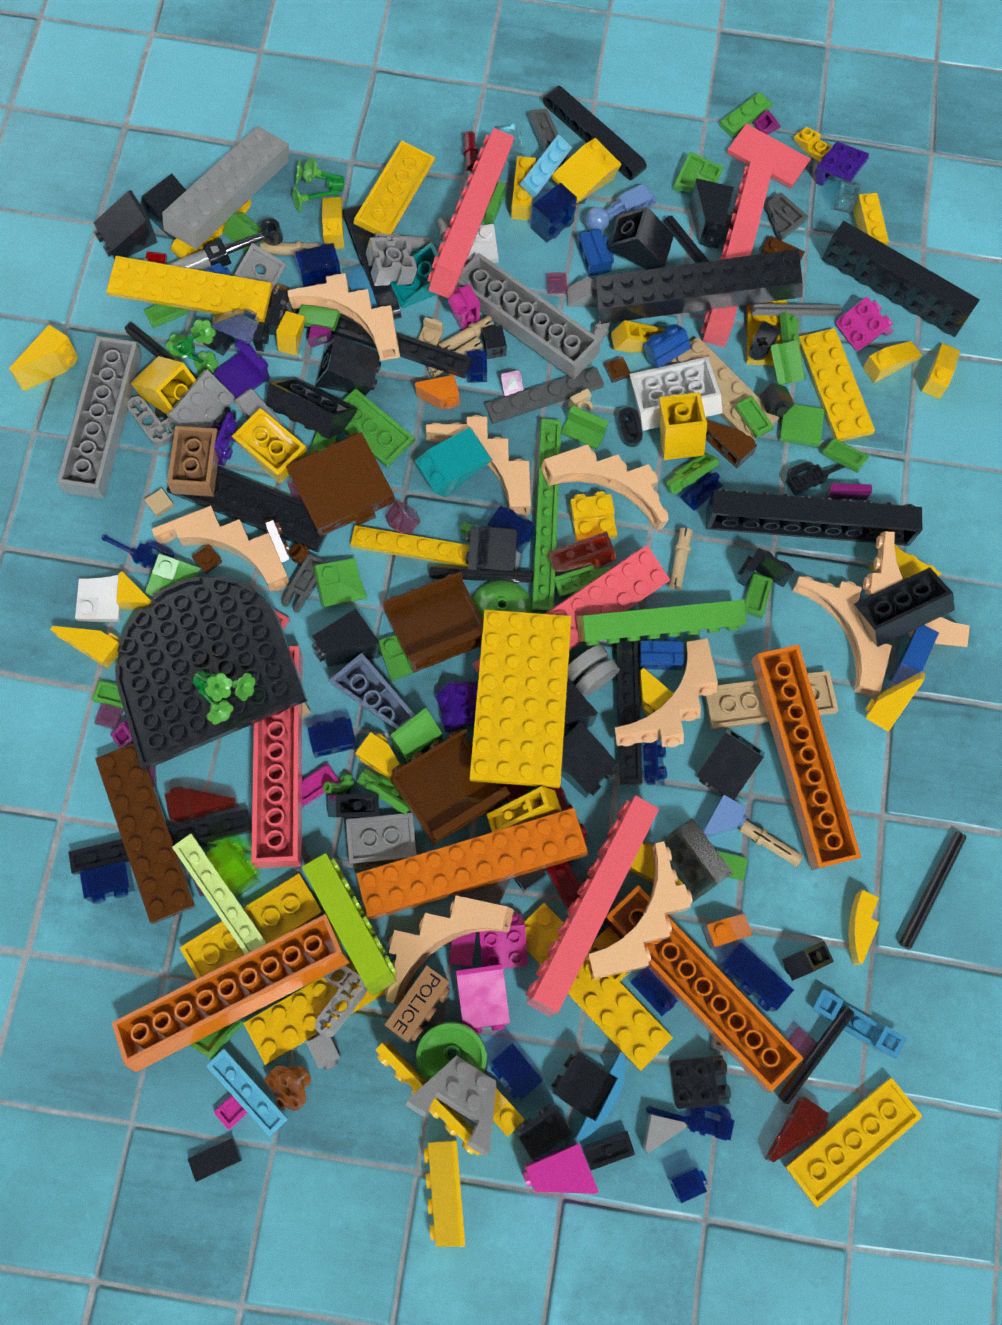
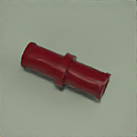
[463,131,478,172]

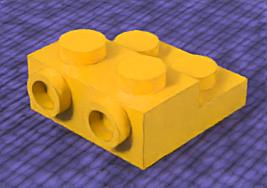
[570,491,617,543]

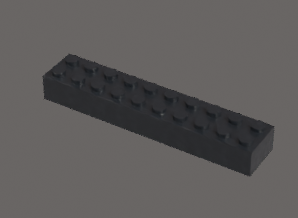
[597,249,803,324]
[706,489,923,546]

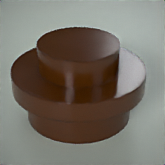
[289,543,309,563]

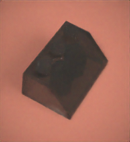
[660,818,733,903]

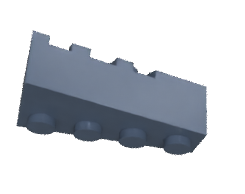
[328,653,415,730]

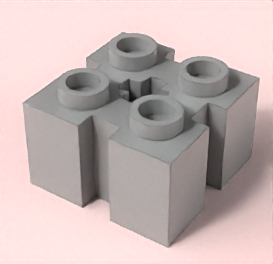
[366,237,417,286]

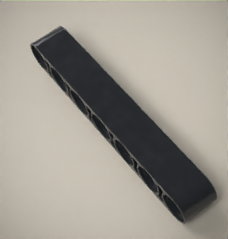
[543,85,647,180]
[342,205,402,320]

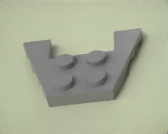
[405,1056,496,1156]

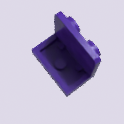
[815,141,869,186]
[214,339,270,398]
[211,412,238,466]
[436,682,478,732]

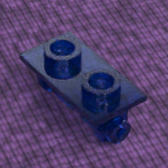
[680,472,723,511]
[643,740,667,786]
[630,967,678,1017]

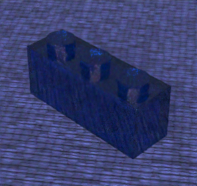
[720,942,794,1012]

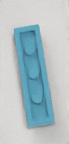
[520,134,572,198]
[206,1049,288,1137]

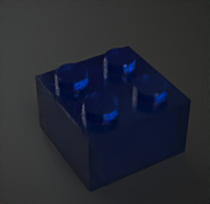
[531,182,577,243]
[295,243,341,288]

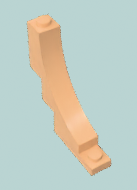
[151,506,290,591]

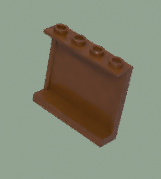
[286,432,395,537]
[382,572,484,673]
[390,729,511,845]

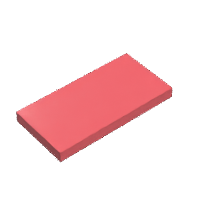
[727,124,811,189]

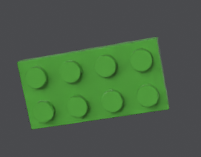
[343,388,415,468]

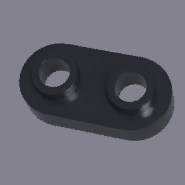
[618,407,643,447]

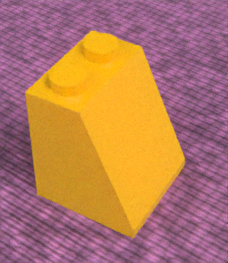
[131,356,196,414]
[659,392,707,460]

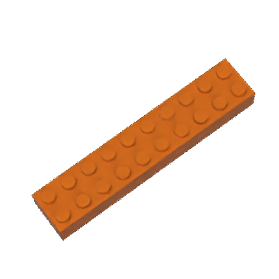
[751,644,862,870]
[356,808,588,920]
[604,885,804,1092]
[112,914,350,1073]

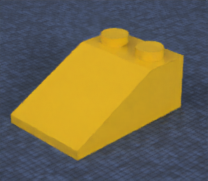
[551,138,622,203]
[9,325,79,391]
[232,408,308,484]

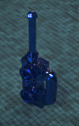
[101,535,174,570]
[646,1105,735,1141]

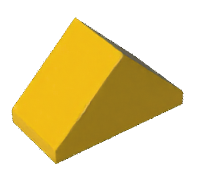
[276,311,306,356]
[116,571,151,610]

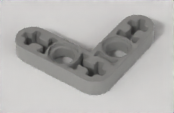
[127,396,175,447]
[315,966,367,1038]

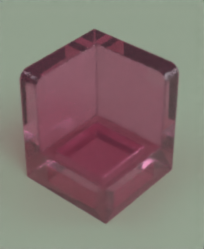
[385,500,421,535]

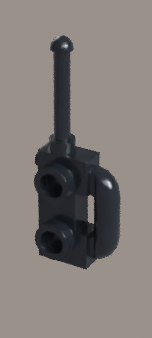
[785,462,845,495]

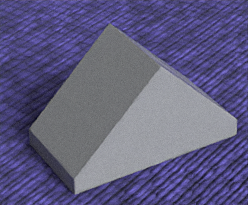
[567,277,598,307]
[642,1114,687,1154]

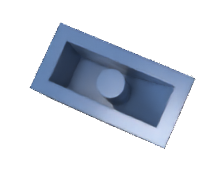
[700,795,747,838]

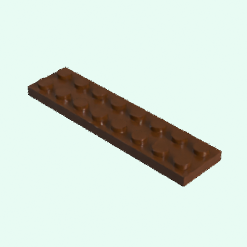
[95,743,196,924]

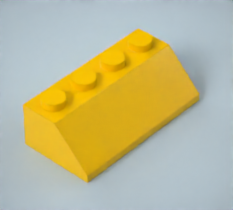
[424,1139,465,1247]

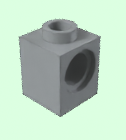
[306,1035,342,1071]

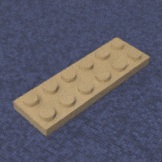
[668,337,779,441]
[704,671,839,730]

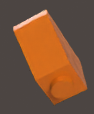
[415,375,460,409]
[702,914,753,949]

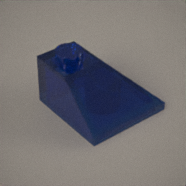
[212,309,259,344]

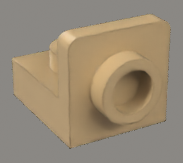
[418,317,444,346]

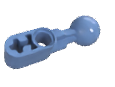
[585,184,657,232]

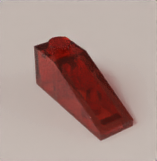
[548,531,616,572]
[164,787,239,823]
[764,1097,829,1163]

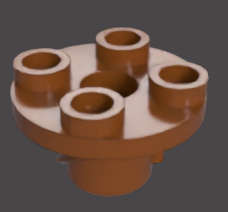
[265,1066,311,1111]

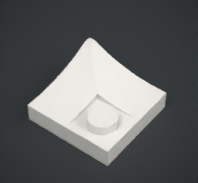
[466,224,499,263]
[75,575,121,622]

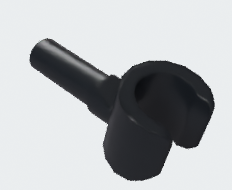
[213,407,236,426]

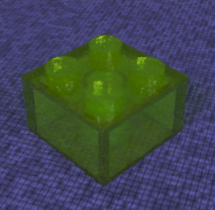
[205,838,260,898]

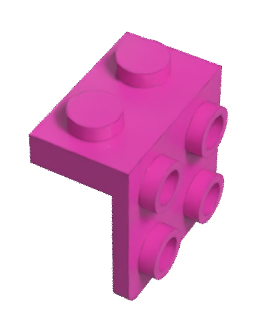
[836,297,894,351]
[479,912,528,969]

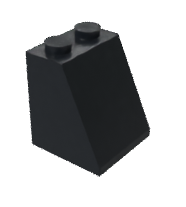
[140,173,186,240]
[689,178,734,249]
[93,190,158,260]
[607,206,674,270]
[315,335,381,396]
[311,608,382,666]
[564,680,598,734]
[561,722,617,798]
[697,728,765,800]

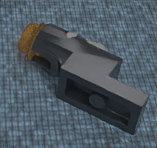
[253,284,292,352]

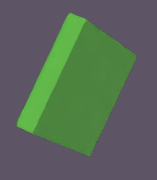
[779,404,824,448]

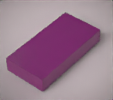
[826,483,872,500]

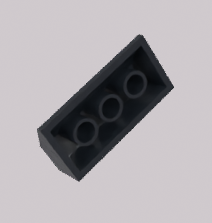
[266,377,358,438]
[853,567,955,647]

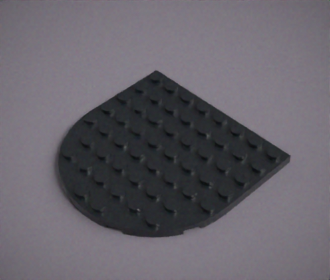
[115,576,308,771]

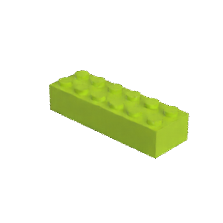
[302,853,397,996]

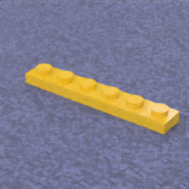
[350,526,470,568]

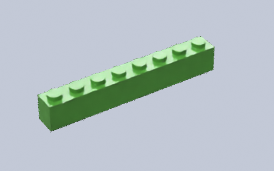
[576,599,747,646]

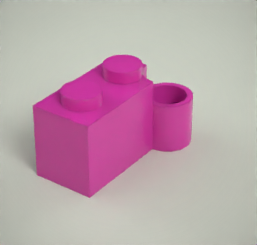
[448,285,480,331]

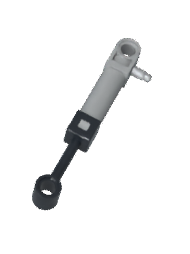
[142,218,283,271]

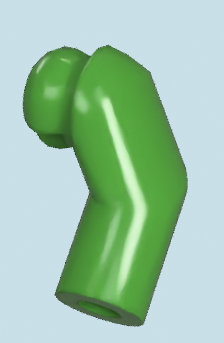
[323,774,354,795]

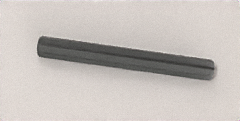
[750,303,842,316]

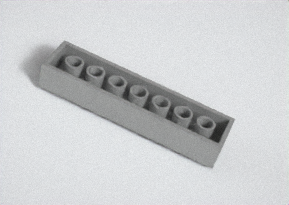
[162,126,289,249]
[454,253,601,379]
[57,336,142,499]

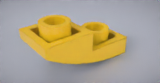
[794,127,833,162]

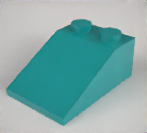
[390,242,440,308]
[415,427,493,497]

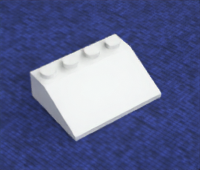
[630,357,722,431]

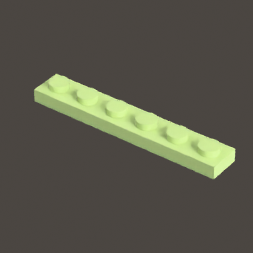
[172,834,267,955]

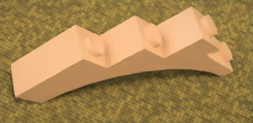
[288,273,400,361]
[426,415,531,515]
[541,445,669,531]
[863,531,970,647]
[792,576,892,698]
[615,639,718,747]
[586,842,692,980]
[385,896,514,1004]

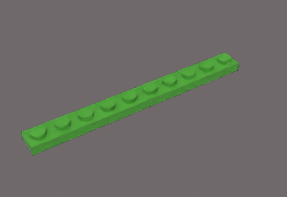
[531,418,562,613]

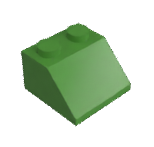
[391,708,443,763]

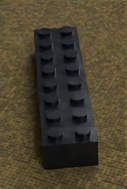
[822,220,980,337]

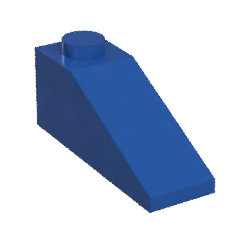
[889,625,939,685]

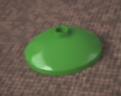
[472,580,533,621]
[416,1022,487,1082]

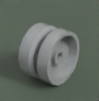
[567,644,620,697]

